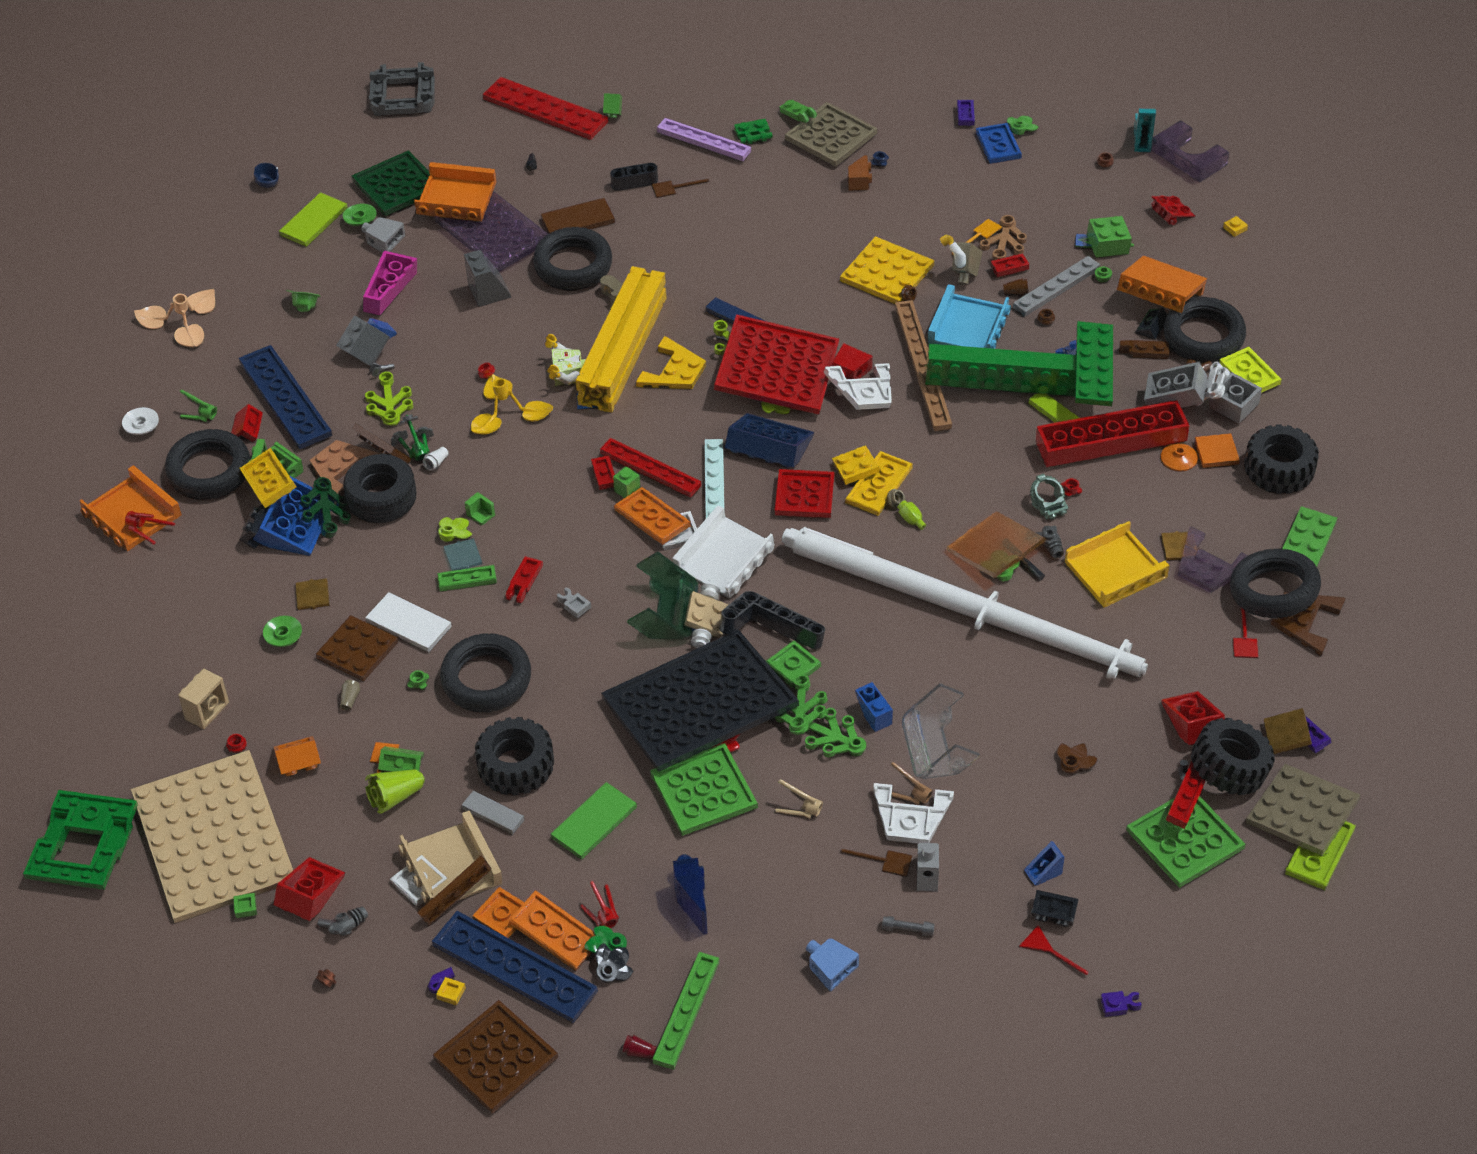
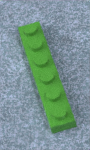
[653,952,719,1070]

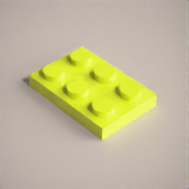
[1219,347,1282,393]

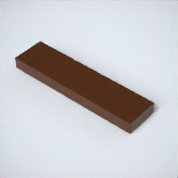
[417,856,492,926]

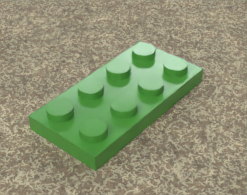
[1282,506,1337,567]

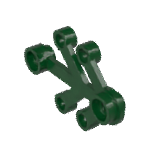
[300,477,351,538]

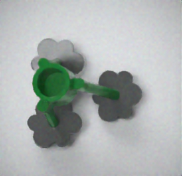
[391,414,434,461]

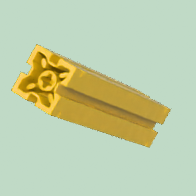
[576,266,667,413]

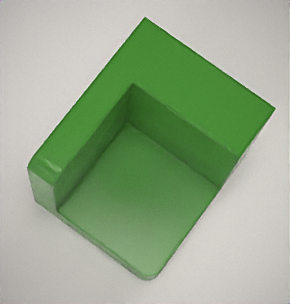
[464,492,495,525]

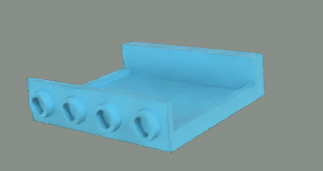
[928,284,1011,349]

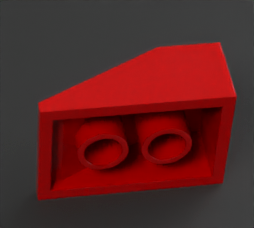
[1161,691,1225,745]
[273,857,345,921]

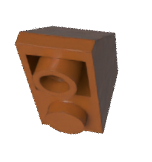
[848,155,872,191]

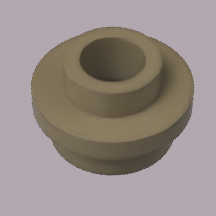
[887,489,905,508]

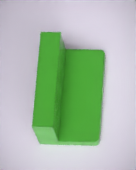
[378,746,424,772]

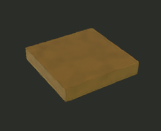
[1264,708,1312,754]

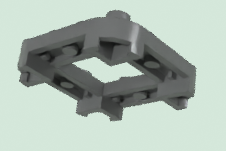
[369,62,435,116]

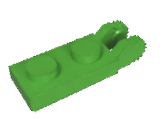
[779,100,817,123]

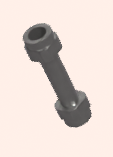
[882,916,935,937]

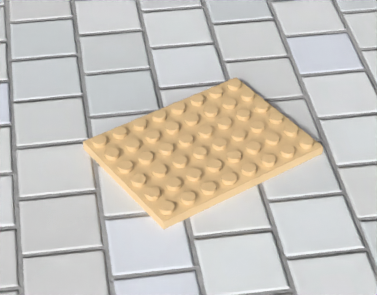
[131,750,293,923]

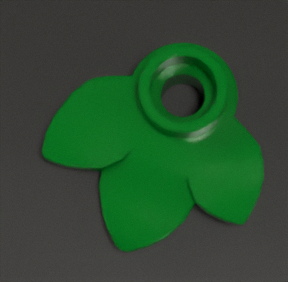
[584,926,627,953]

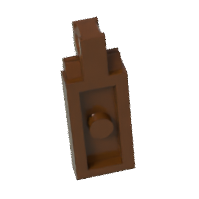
[1119,340,1169,359]

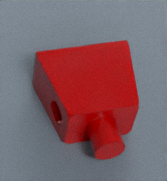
[832,343,873,379]

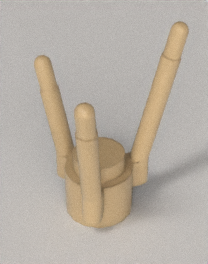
[775,779,823,819]

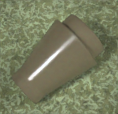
[340,680,361,711]

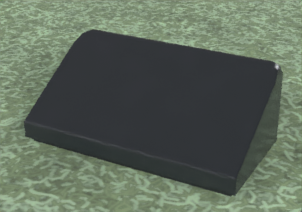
[1135,308,1167,339]

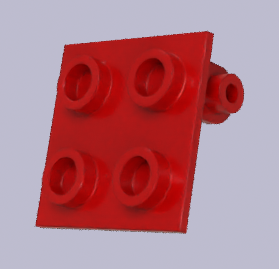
[1151,195,1195,225]

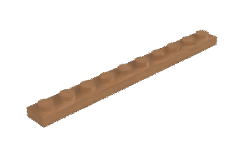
[895,300,952,431]

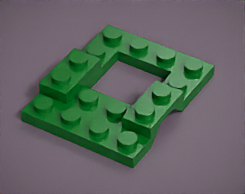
[23,790,138,890]

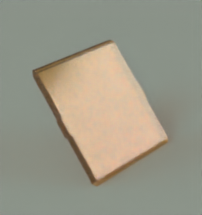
[946,511,1046,578]

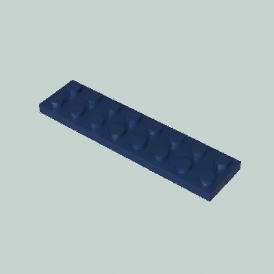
[239,345,333,450]
[432,911,598,1023]

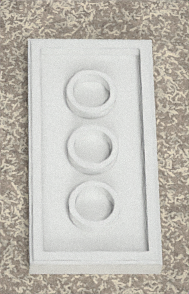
[366,592,452,652]

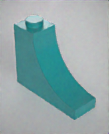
[1134,108,1156,152]

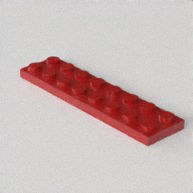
[483,77,609,140]

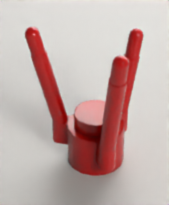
[125,511,175,545]
[580,881,619,928]

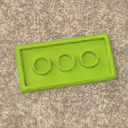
[279,192,348,247]
[1285,821,1356,890]

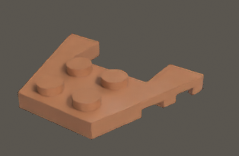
[310,440,380,496]

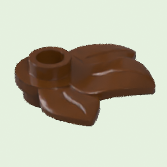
[1057,743,1097,773]

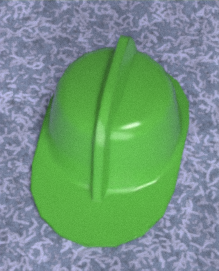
[286,290,321,312]

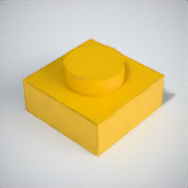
[1223,216,1248,237]
[436,977,466,1006]

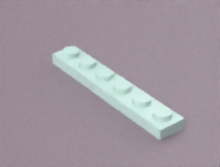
[705,439,724,518]

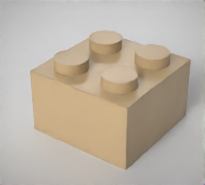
[178,669,229,729]

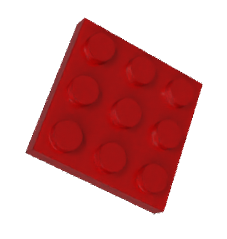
[775,469,834,518]

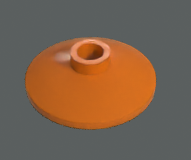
[1161,443,1198,471]

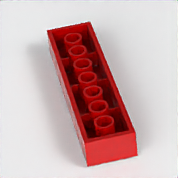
[1035,400,1190,467]

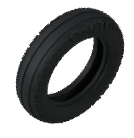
[533,227,612,290]
[1164,297,1246,363]
[165,429,250,500]
[1230,549,1321,618]
[440,633,531,712]

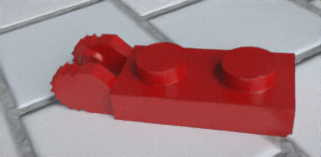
[505,556,543,603]

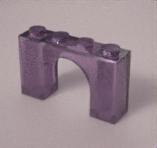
[1151,120,1229,182]

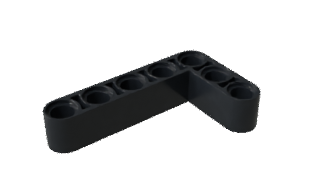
[719,591,825,649]

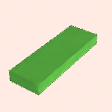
[437,565,497,591]

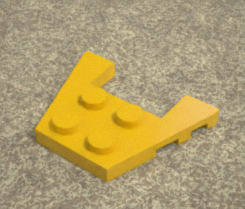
[636,336,706,389]

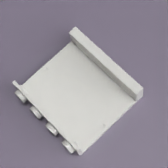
[673,505,775,599]

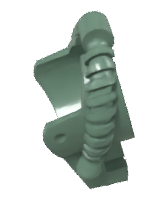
[1030,474,1068,520]

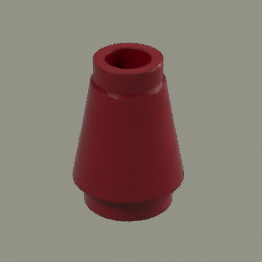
[622,1034,656,1059]

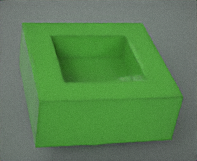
[233,893,257,918]

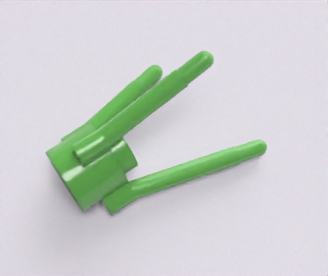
[180,390,217,422]

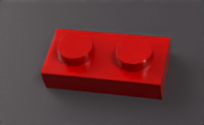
[991,253,1030,277]
[591,455,615,490]

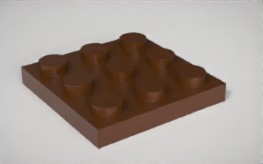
[316,615,398,682]

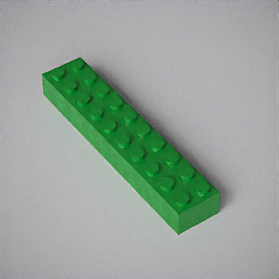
[925,344,1076,396]

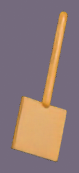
[952,219,1002,255]

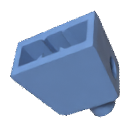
[806,939,859,991]

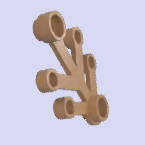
[980,215,1027,260]

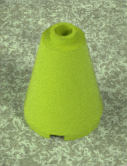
[365,769,425,814]

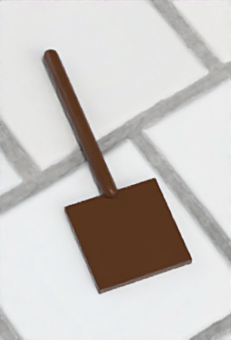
[652,179,709,198]
[840,849,912,877]

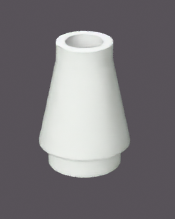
[423,447,449,471]

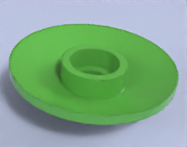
[343,204,377,226]
[263,616,302,647]

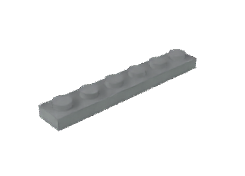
[1013,256,1100,317]

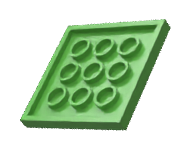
[650,743,758,836]
[1126,796,1246,888]

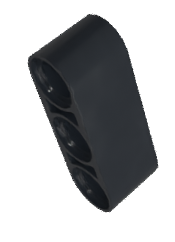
[610,163,658,191]

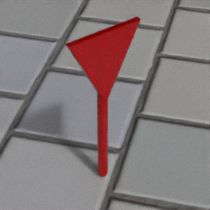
[1019,925,1088,975]

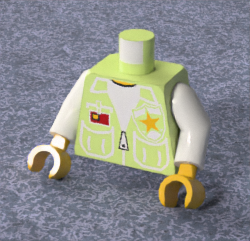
[545,334,586,386]

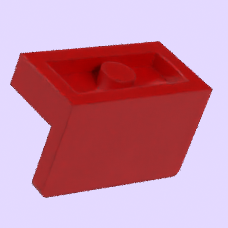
[231,404,263,442]

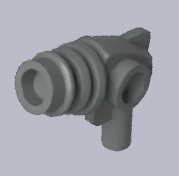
[1026,526,1064,559]
[317,906,368,935]

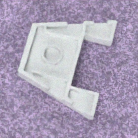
[824,363,892,410]
[874,783,954,843]

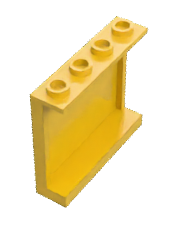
[1065,521,1169,608]

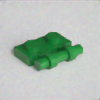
[734,119,773,145]

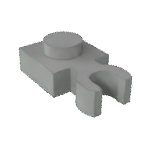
[557,588,591,618]

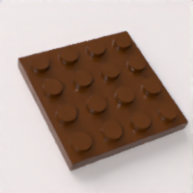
[433,1000,558,1114]

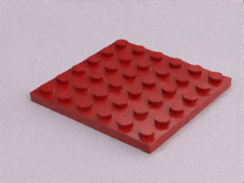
[713,314,839,415]

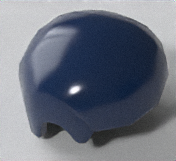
[254,162,279,188]

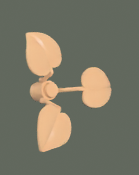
[134,289,216,348]

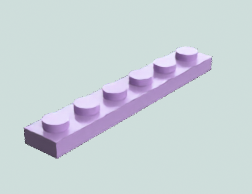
[657,118,751,161]

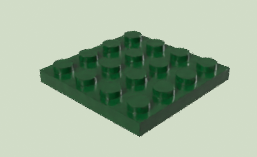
[351,150,430,216]

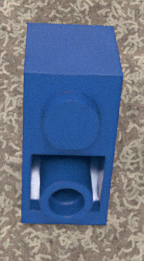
[855,682,893,732]

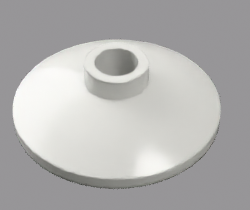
[122,407,159,435]

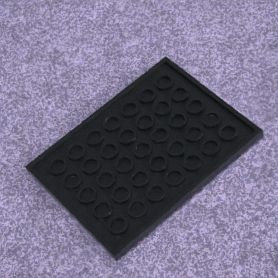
[601,630,799,772]

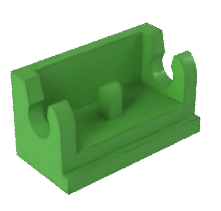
[270,442,304,478]

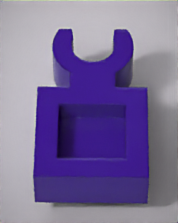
[1101,991,1142,1017]

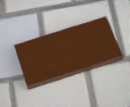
[541,198,615,234]

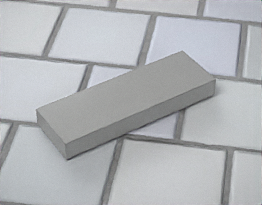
[462,791,524,834]

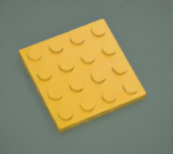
[840,236,935,304]

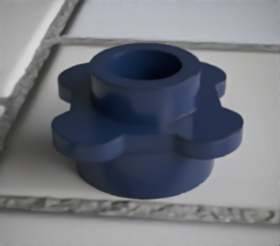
[871,151,889,166]

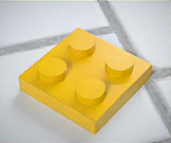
[832,445,880,485]

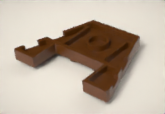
[1271,592,1346,656]

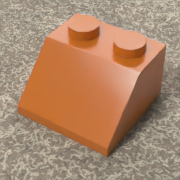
[273,736,321,776]

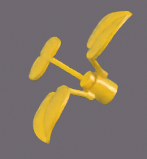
[471,374,553,435]

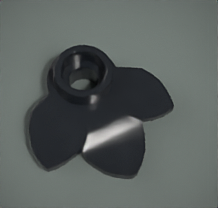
[595,943,633,983]

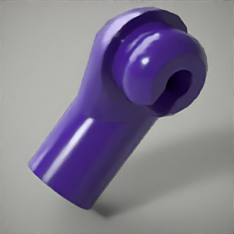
[428,967,455,994]

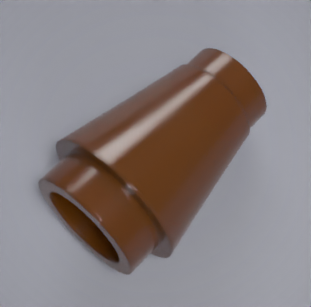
[1003,278,1029,295]

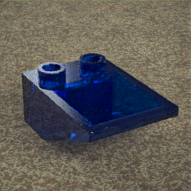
[673,854,708,935]

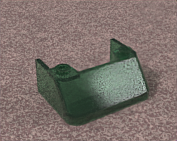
[627,551,698,640]

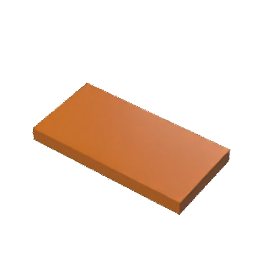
[614,487,691,545]
[509,890,595,971]

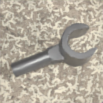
[369,363,394,377]

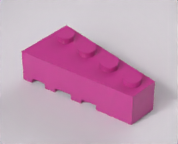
[363,251,417,315]

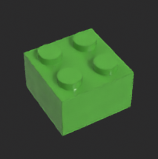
[1086,216,1132,257]

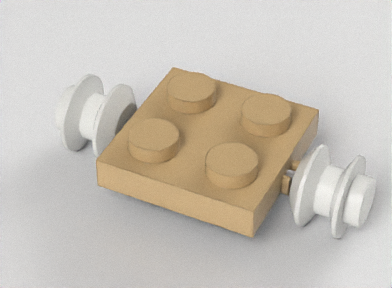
[684,583,728,648]

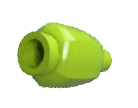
[897,500,926,530]

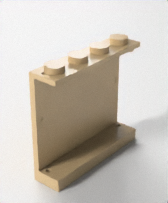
[398,810,502,904]

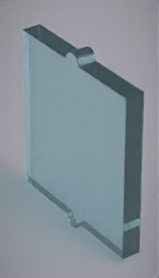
[444,538,482,571]

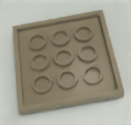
[785,102,877,167]
[1246,764,1360,856]

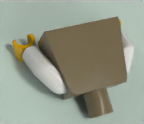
[940,235,983,285]

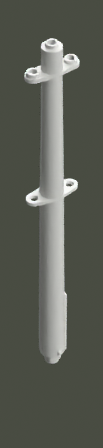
[782,527,1148,680]

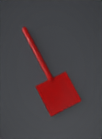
[1233,608,1258,658]

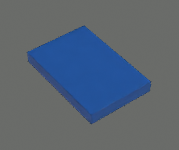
[976,123,1022,164]

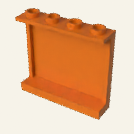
[414,162,497,222]
[1117,255,1207,313]
[79,465,182,552]

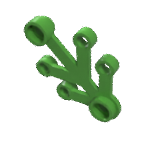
[775,674,828,735]
[804,708,866,757]

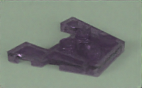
[1178,526,1248,593]

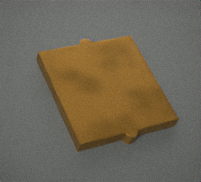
[1161,531,1198,561]
[296,578,330,610]

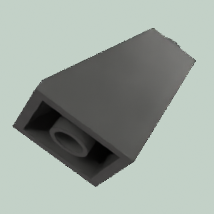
[464,250,511,307]

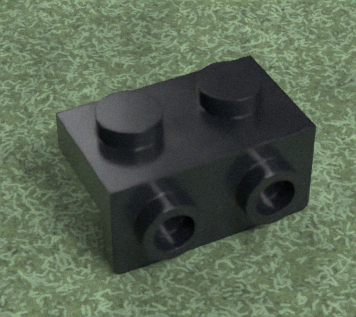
[239,504,269,549]
[1031,890,1079,927]

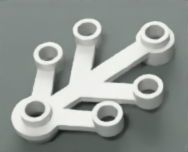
[1196,362,1230,406]

